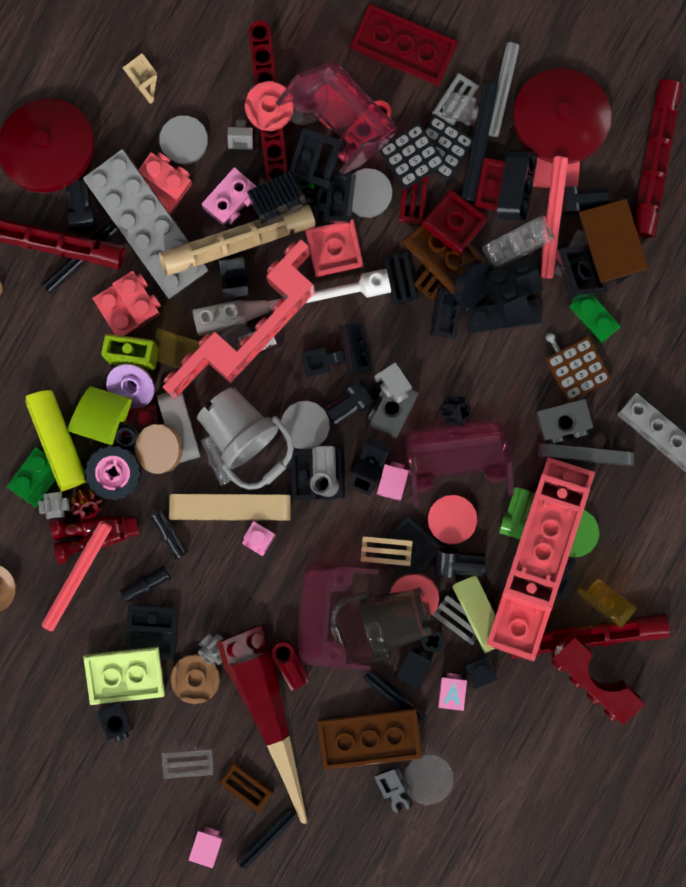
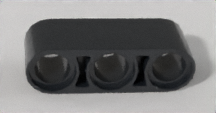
[497,149,537,221]

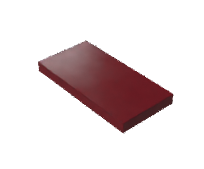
[350,3,459,87]

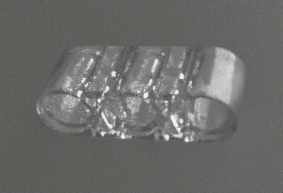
[482,216,555,270]

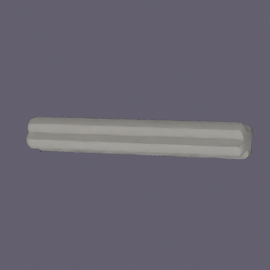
[489,42,519,137]

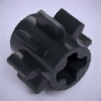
[440,396,471,426]

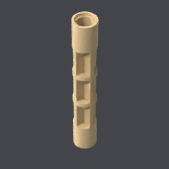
[159,204,315,276]

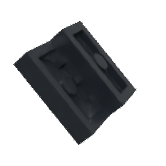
[290,449,345,501]
[125,605,178,661]

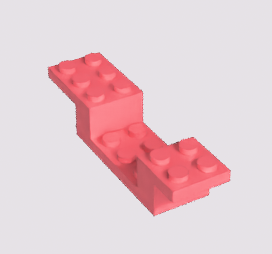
[163,240,315,400]
[486,457,595,661]

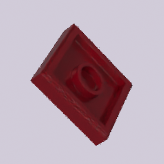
[421,189,489,255]

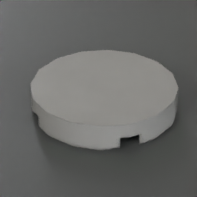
[160,116,208,165]
[352,168,392,218]
[281,401,330,450]

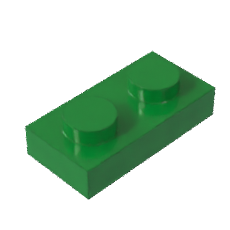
[569,297,621,344]

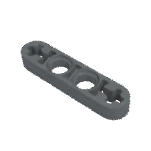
[537,444,635,466]

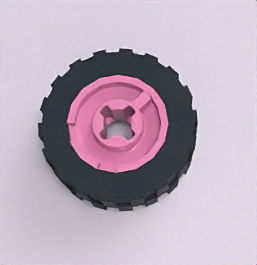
[85,444,141,500]

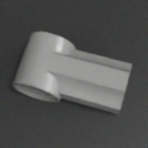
[310,446,339,497]

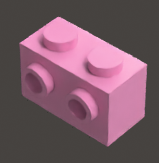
[202,167,257,228]

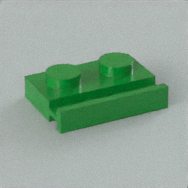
[7,447,56,508]

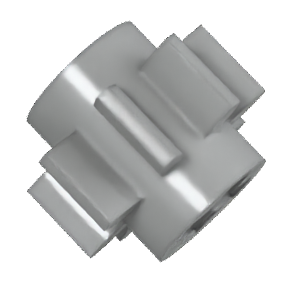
[38,492,70,520]
[198,634,223,665]

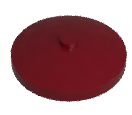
[513,68,611,164]
[0,98,95,193]

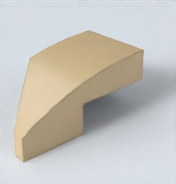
[123,53,157,104]

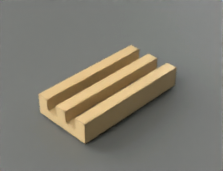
[361,537,412,566]

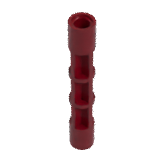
[633,79,683,238]
[0,218,125,270]
[509,613,670,660]

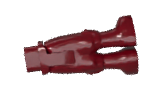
[49,515,139,565]

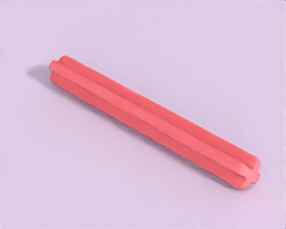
[539,156,568,279]
[42,521,111,631]

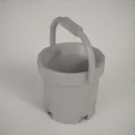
[197,387,294,490]

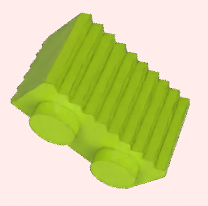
[101,334,159,371]

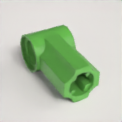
[499,487,535,540]

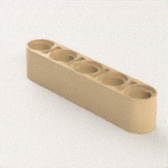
[169,494,291,521]

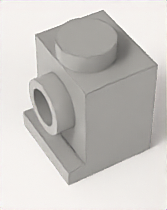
[374,362,412,404]

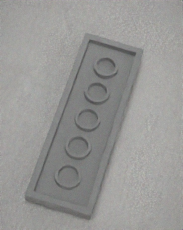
[83,149,209,299]

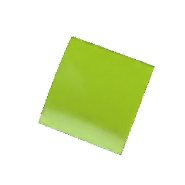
[67,386,132,445]

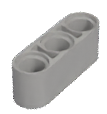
[157,393,201,463]

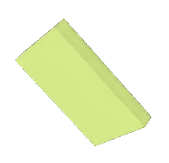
[83,646,165,705]

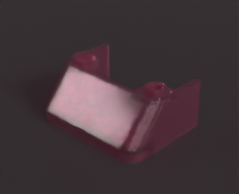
[276,62,397,175]
[404,421,514,508]
[297,565,379,671]

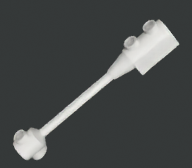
[193,268,391,336]

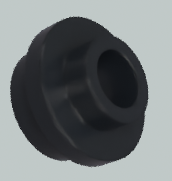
[114,423,138,447]

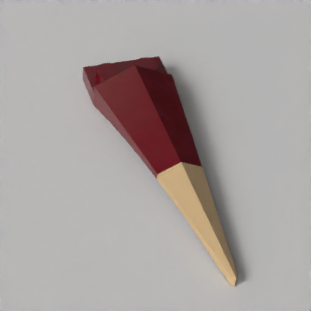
[217,625,307,824]

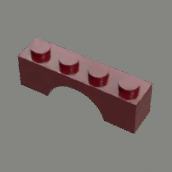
[550,630,645,725]

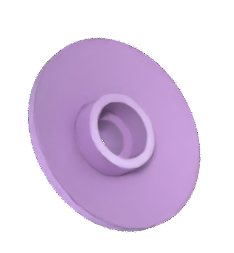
[106,363,155,409]

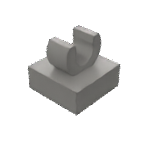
[227,120,253,150]

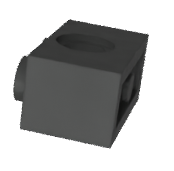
[368,390,419,439]
[535,399,593,444]

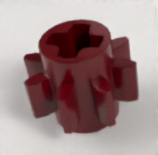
[71,489,102,521]

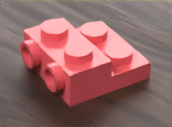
[139,152,192,215]
[92,271,161,336]

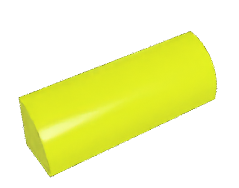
[25,390,87,492]

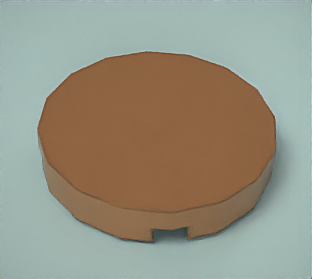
[135,424,183,474]
[170,654,221,704]

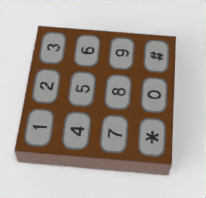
[545,336,612,403]

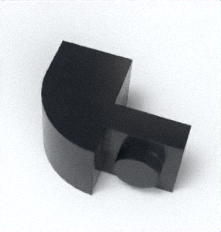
[219,251,249,299]
[348,437,391,496]

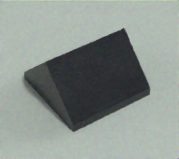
[556,246,608,303]

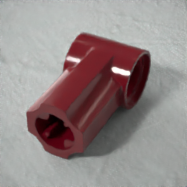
[272,640,310,691]

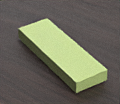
[452,576,496,653]

